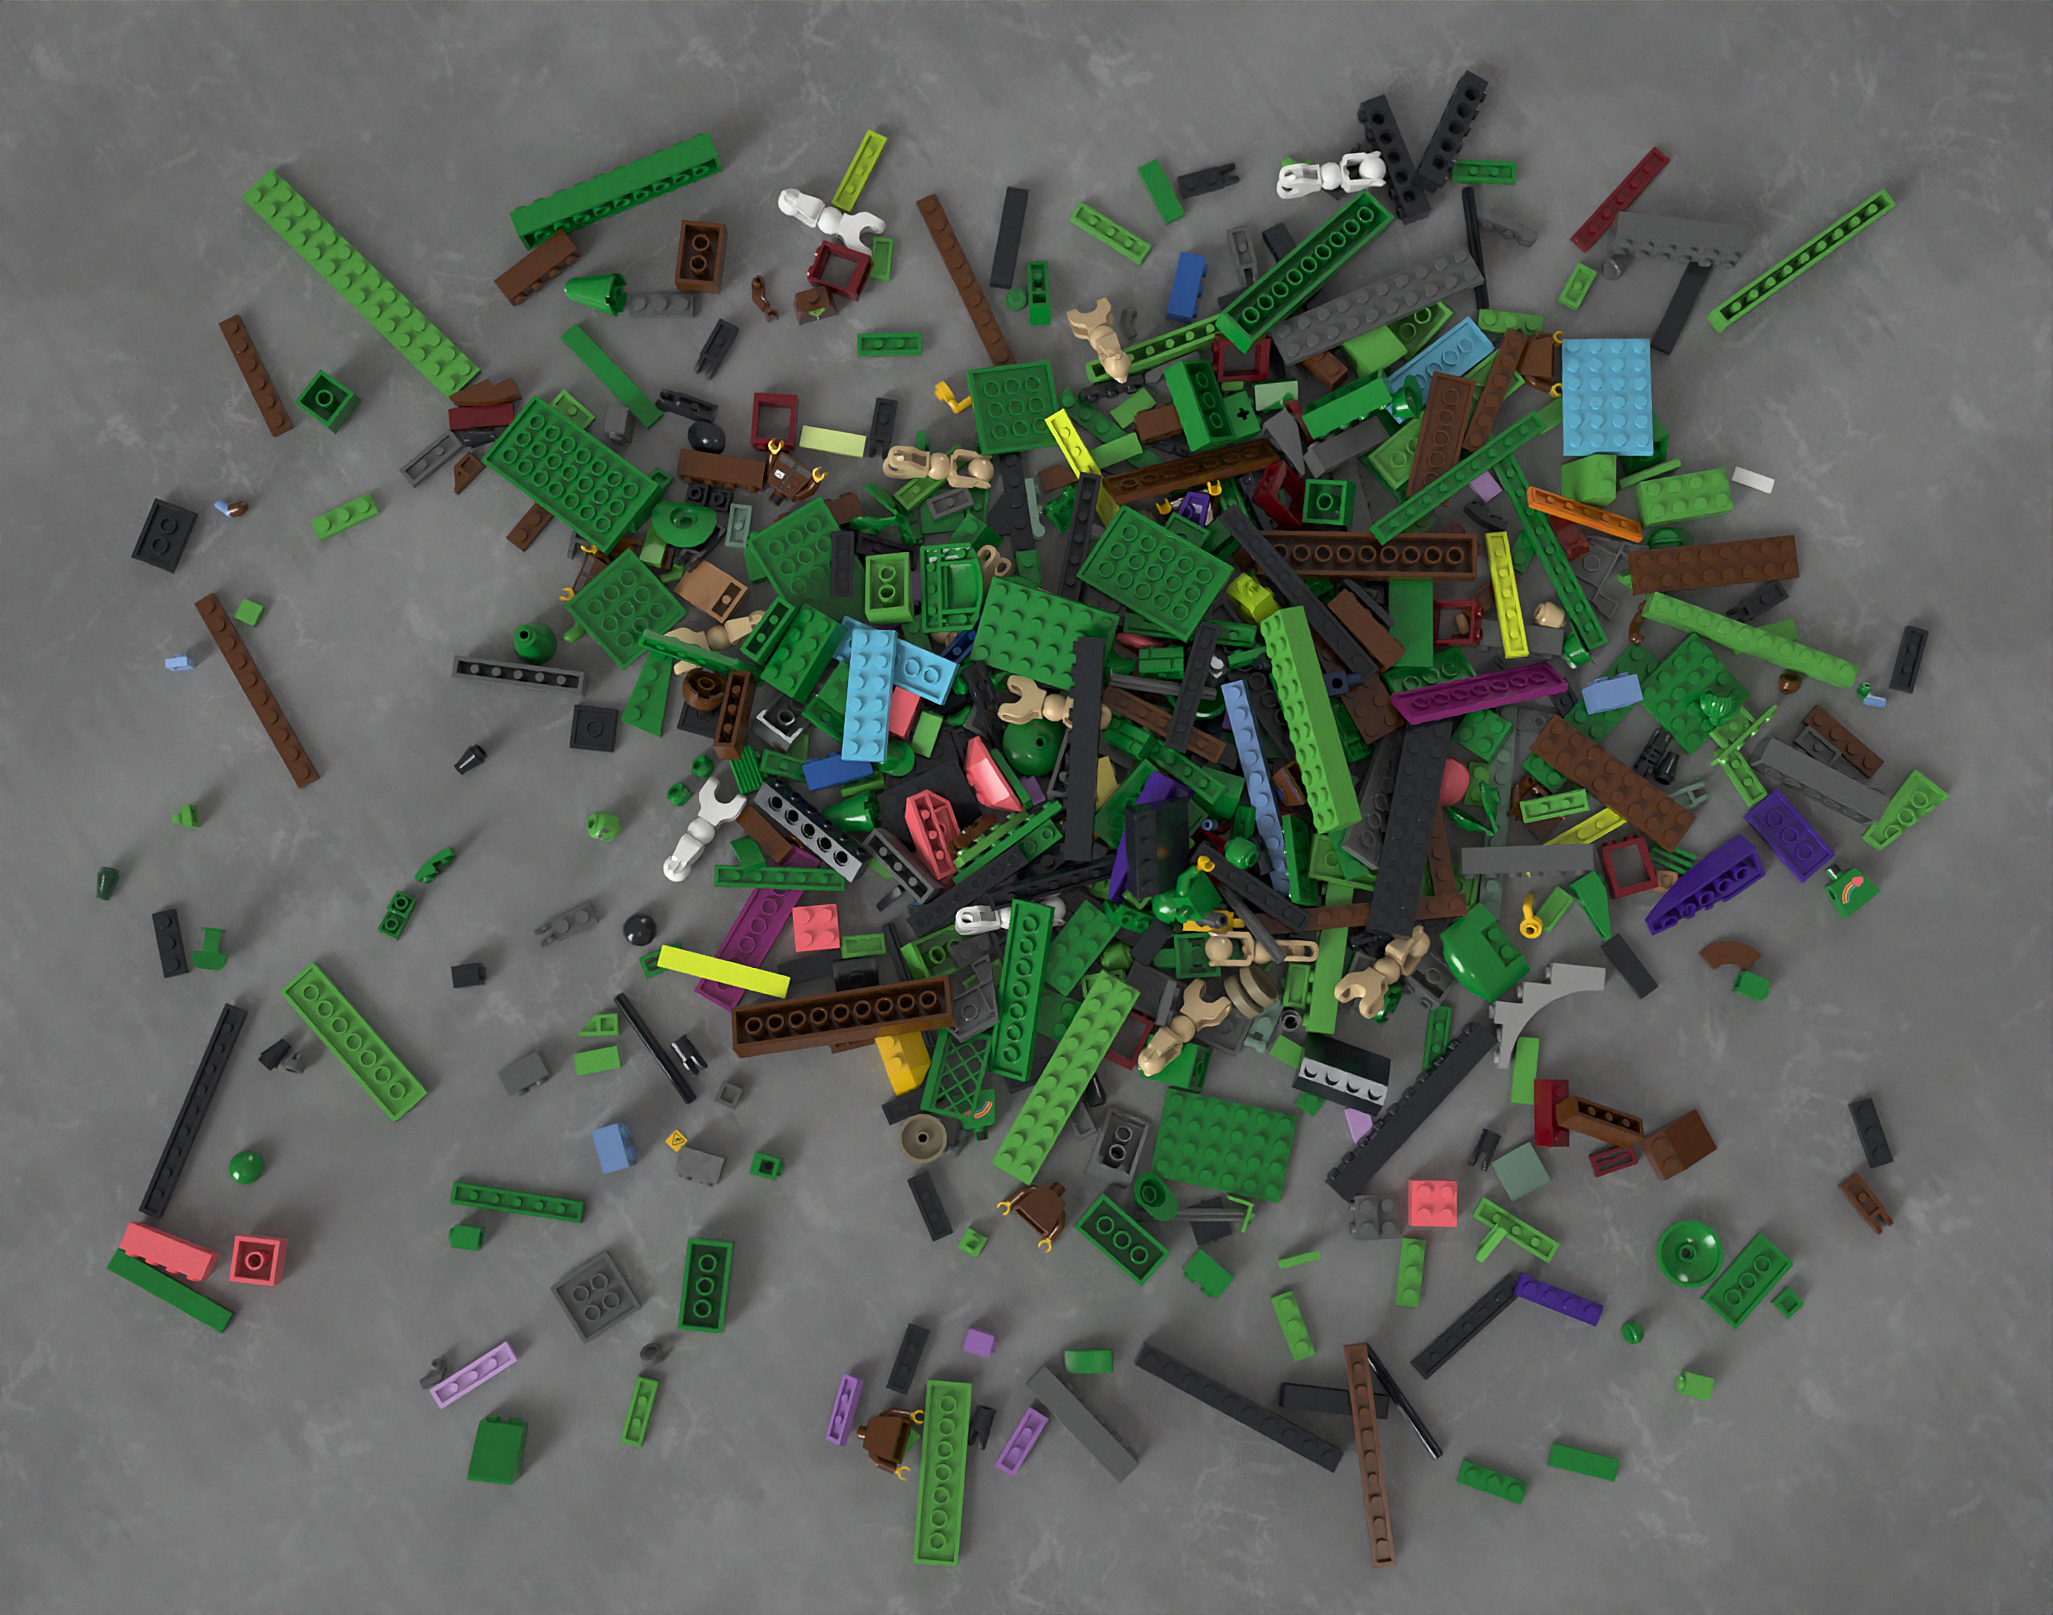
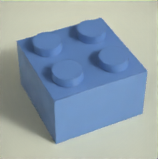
[1582,672,1643,715]
[591,1122,638,1174]

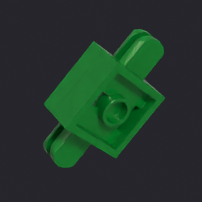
[1153,932,1241,980]

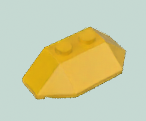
[875,1031,931,1098]

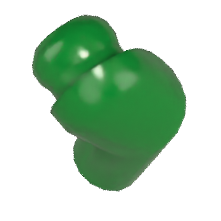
[947,704,973,726]

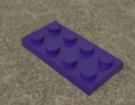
[1743,788,1836,883]

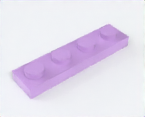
[429,1341,519,1409]

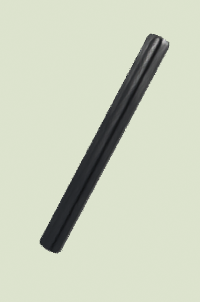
[1461,187,1490,311]
[882,923,935,1048]
[613,993,697,1104]
[1366,1342,1443,1460]

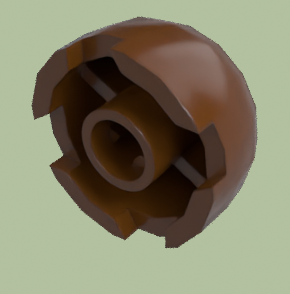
[682,668,727,711]

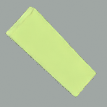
[799,425,867,459]

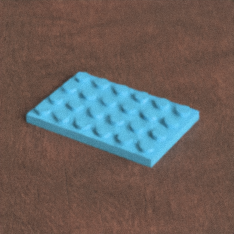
[1561,339,1653,456]

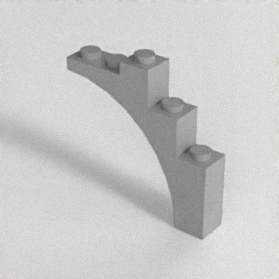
[1487,963,1606,1069]

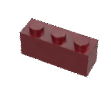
[1534,1079,1570,1147]

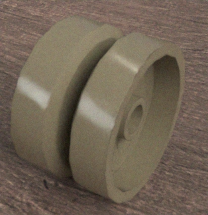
[1224,962,1279,1019]
[898,1113,948,1163]

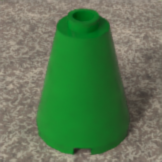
[564,273,627,316]
[513,622,557,665]
[822,790,882,833]

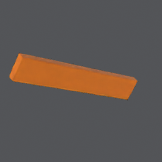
[1526,486,1643,543]

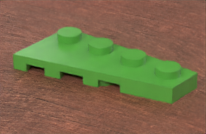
[1860,769,1950,851]

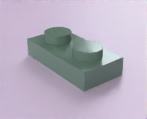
[725,503,754,549]

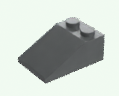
[1260,408,1305,480]
[751,691,818,755]
[1084,1106,1151,1189]

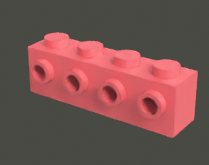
[119,1221,219,1282]

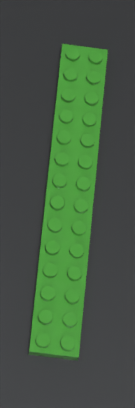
[241,168,482,402]

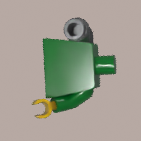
[1172,856,1228,929]

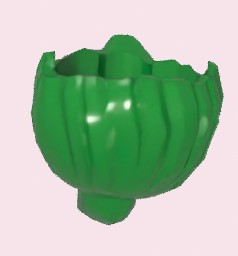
[1700,690,1746,726]

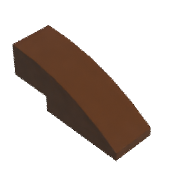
[449,378,523,407]

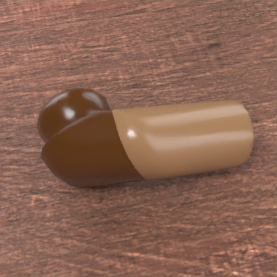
[1451,614,1470,639]

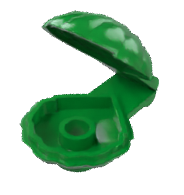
[848,483,905,536]
[1446,779,1501,836]

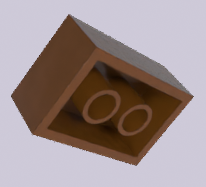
[674,220,728,294]

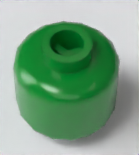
[1224,836,1259,869]

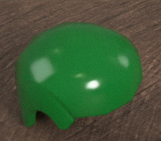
[228,1150,264,1185]

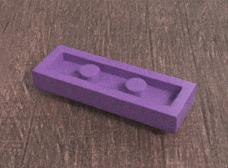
[825,1373,864,1446]
[995,1405,1049,1477]

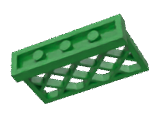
[920,1028,993,1122]

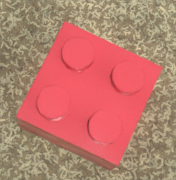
[888,686,922,741]
[792,904,841,953]
[1408,1179,1457,1227]
[229,1233,288,1286]

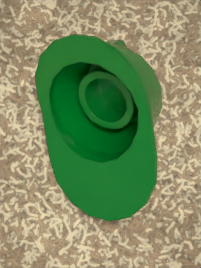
[1392,375,1423,419]
[1643,527,1694,550]
[1561,619,1596,669]
[871,737,915,777]
[1133,1172,1178,1221]

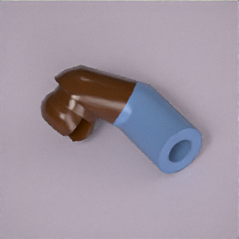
[214,499,248,518]
[1202,819,1231,834]

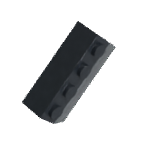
[876,758,982,852]
[1124,796,1190,899]
[1292,1032,1391,1117]

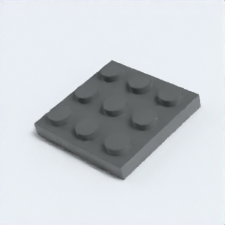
[550,1250,643,1345]

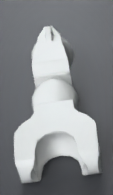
[1277,151,1386,199]
[778,188,886,258]
[663,776,748,882]
[955,893,1066,936]

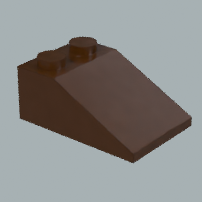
[1639,1109,1717,1181]

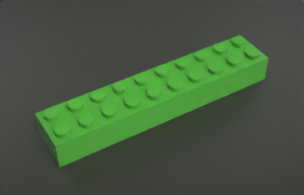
[1260,606,1362,834]
[991,969,1141,1186]

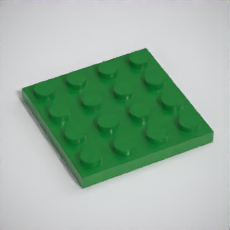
[966,360,1059,456]
[563,547,688,670]
[1639,632,1751,755]
[1094,758,1209,851]

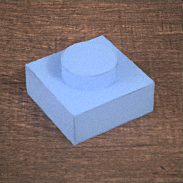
[165,654,195,671]

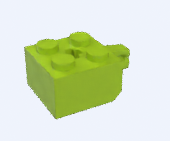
[1226,572,1281,632]

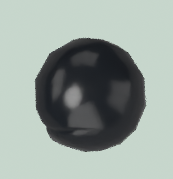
[623,913,657,946]

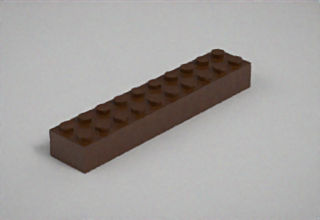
[1255,530,1477,582]
[731,975,957,1058]

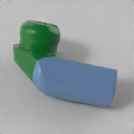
[1857,682,1886,708]

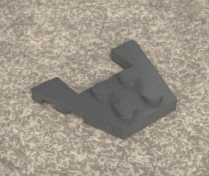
[1568,534,1650,621]
[946,954,1000,1043]

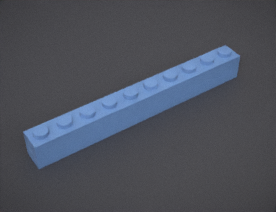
[1221,679,1290,897]

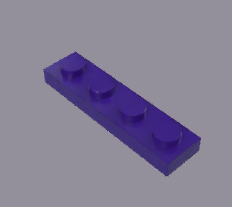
[1513,1273,1604,1327]

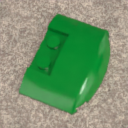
[920,542,984,634]
[1330,699,1375,766]
[1439,902,1530,1003]

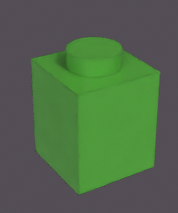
[1676,1370,1714,1401]

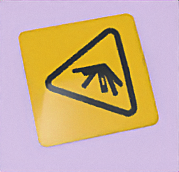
[665,1129,688,1152]

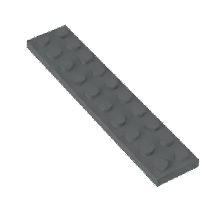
[1270,244,1484,367]

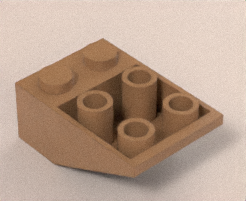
[673,560,751,626]

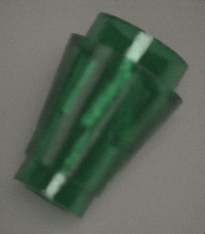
[96,867,120,900]

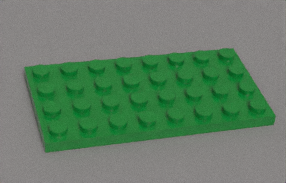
[481,394,662,556]

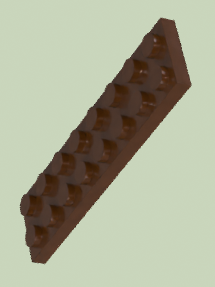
[1102,438,1280,505]
[1628,535,1800,596]
[1528,714,1697,853]

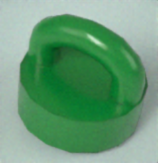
[691,754,714,779]
[667,782,691,807]
[1620,1321,1645,1344]

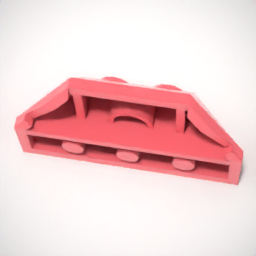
[963,735,1025,813]
[905,789,962,880]

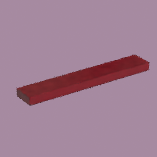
[1570,146,1670,253]

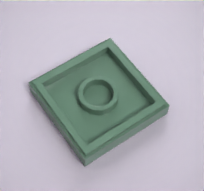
[1490,1141,1551,1202]

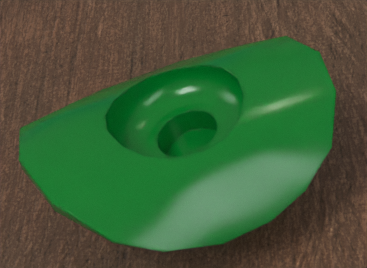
[652,500,717,548]

